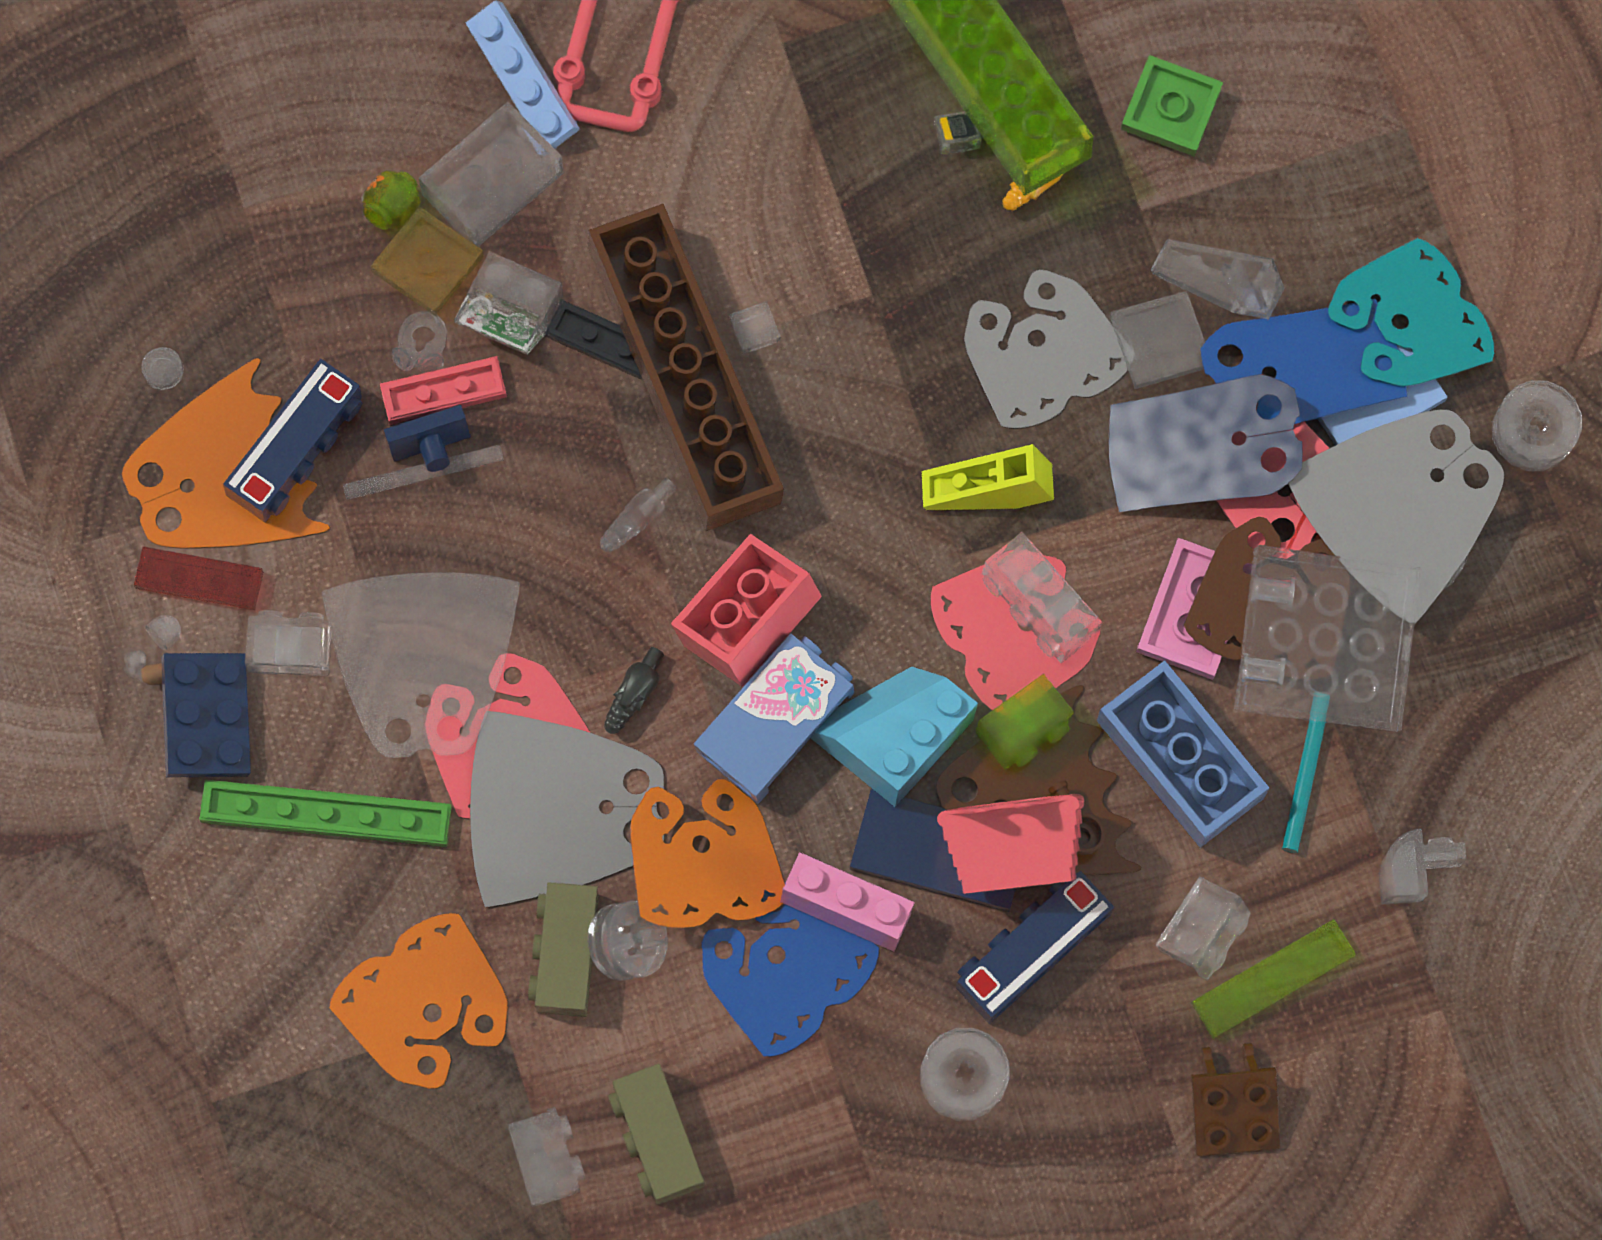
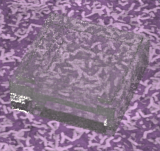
[729,301,781,354]

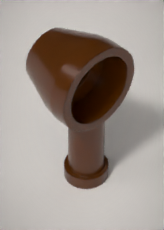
[1048,780,1106,855]

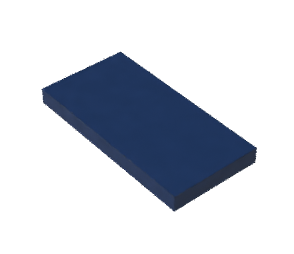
[849,789,1016,912]

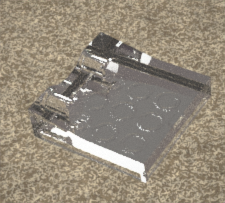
[1234,545,1421,732]

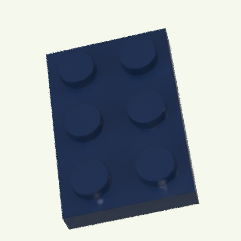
[161,653,251,778]

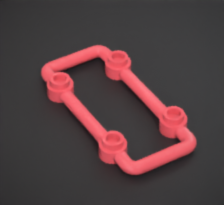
[554,0,680,132]

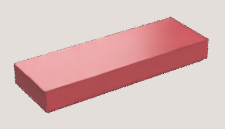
[380,356,507,425]

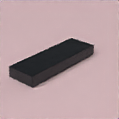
[544,299,643,380]

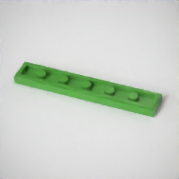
[199,780,452,847]

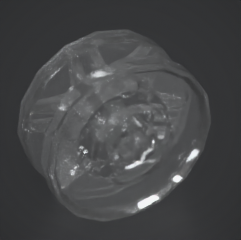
[1492,380,1582,471]
[920,1028,1010,1120]

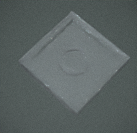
[1110,291,1205,389]

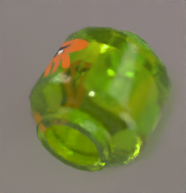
[362,170,421,230]

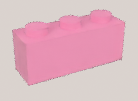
[780,852,914,952]

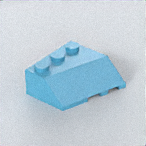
[811,667,978,807]

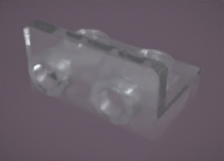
[1156,876,1250,980]
[508,1107,585,1207]

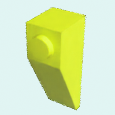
[922,444,1054,510]

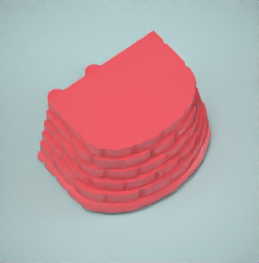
[937,794,1084,894]

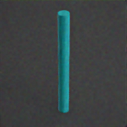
[1282,692,1331,853]

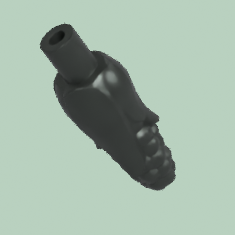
[604,647,665,734]

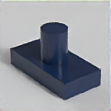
[384,405,471,472]

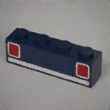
[223,358,363,523]
[956,871,1114,1025]

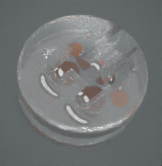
[588,900,668,981]

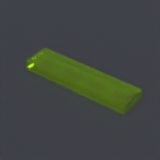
[1191,919,1356,1039]

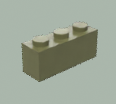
[528,882,599,1017]
[608,1063,704,1205]

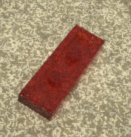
[134,546,264,610]

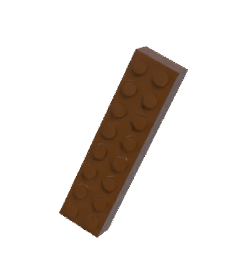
[588,203,784,531]

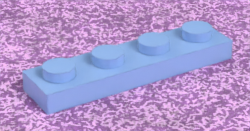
[466,0,580,152]

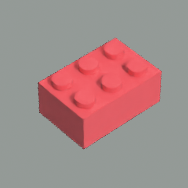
[671,534,822,687]

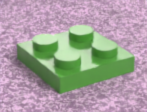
[1121,55,1223,157]

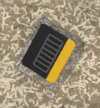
[934,110,982,155]

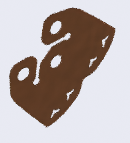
[1184,517,1351,679]

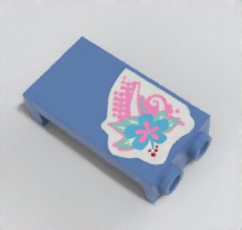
[694,633,855,804]

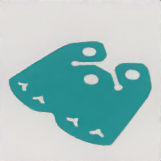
[1328,238,1494,386]

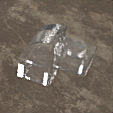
[1379,829,1467,904]

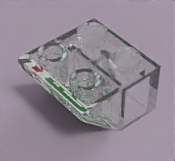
[454,251,564,355]

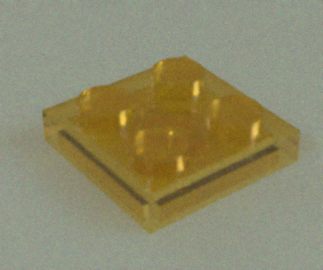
[371,206,484,316]

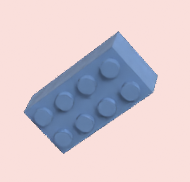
[1097,660,1269,848]

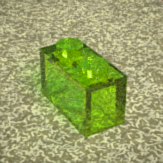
[975,674,1074,770]

